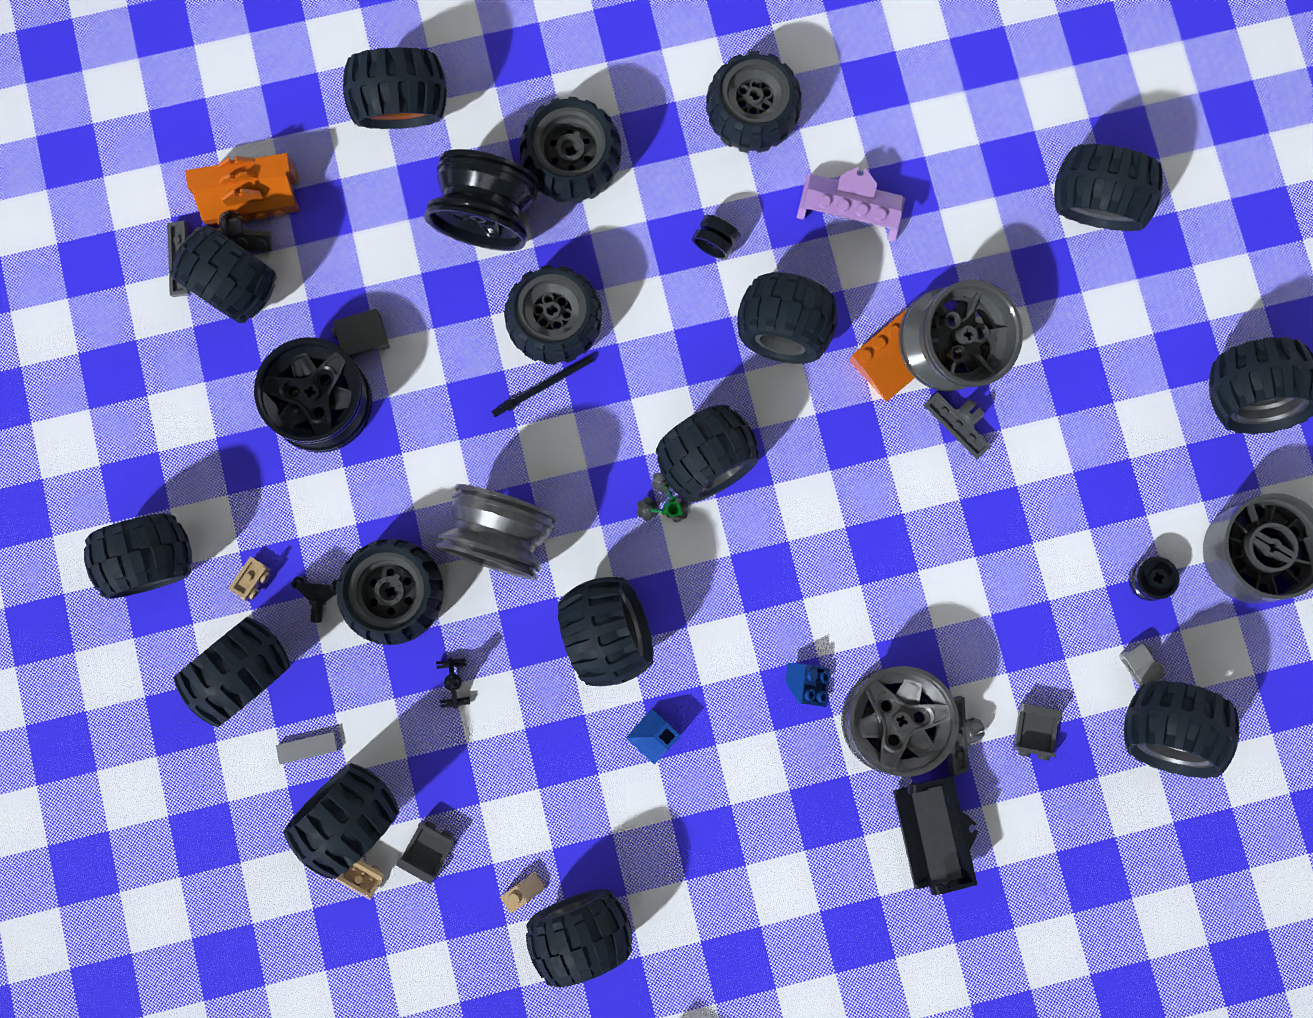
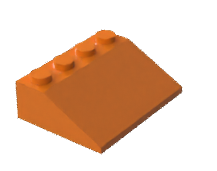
[849,309,937,402]

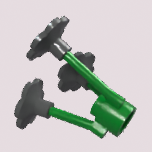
[636,472,688,522]

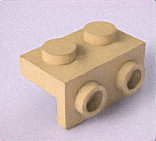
[228,556,271,602]
[336,858,384,900]

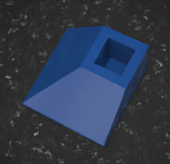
[786,663,830,707]
[626,709,681,764]

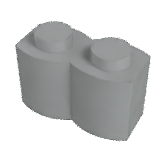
[1119,643,1164,687]

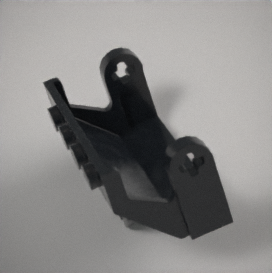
[893,776,978,895]

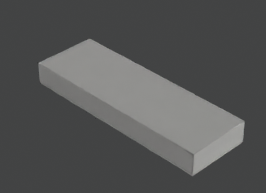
[276,732,339,764]

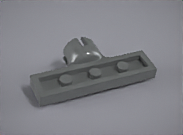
[194,211,273,252]
[167,221,191,297]
[923,392,991,460]
[948,695,985,776]

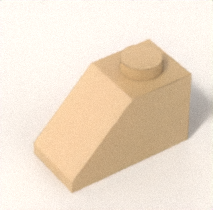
[500,871,546,914]

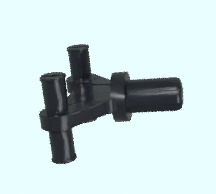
[291,576,339,623]
[436,657,470,709]

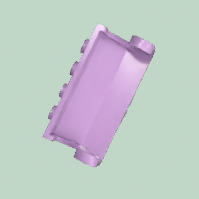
[796,167,905,241]

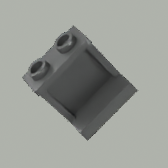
[332,308,390,357]
[1013,704,1063,761]
[396,820,456,885]

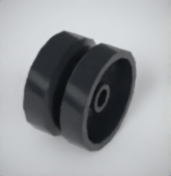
[692,214,740,260]
[1128,557,1180,601]

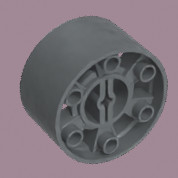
[1203,493,1313,604]

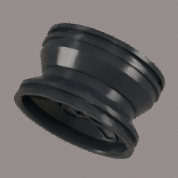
[424,149,540,251]
[254,337,372,453]

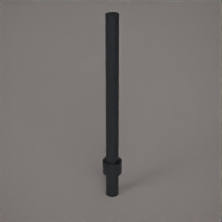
[491,355,593,417]

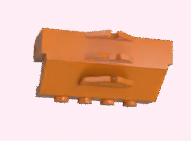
[185,153,300,227]

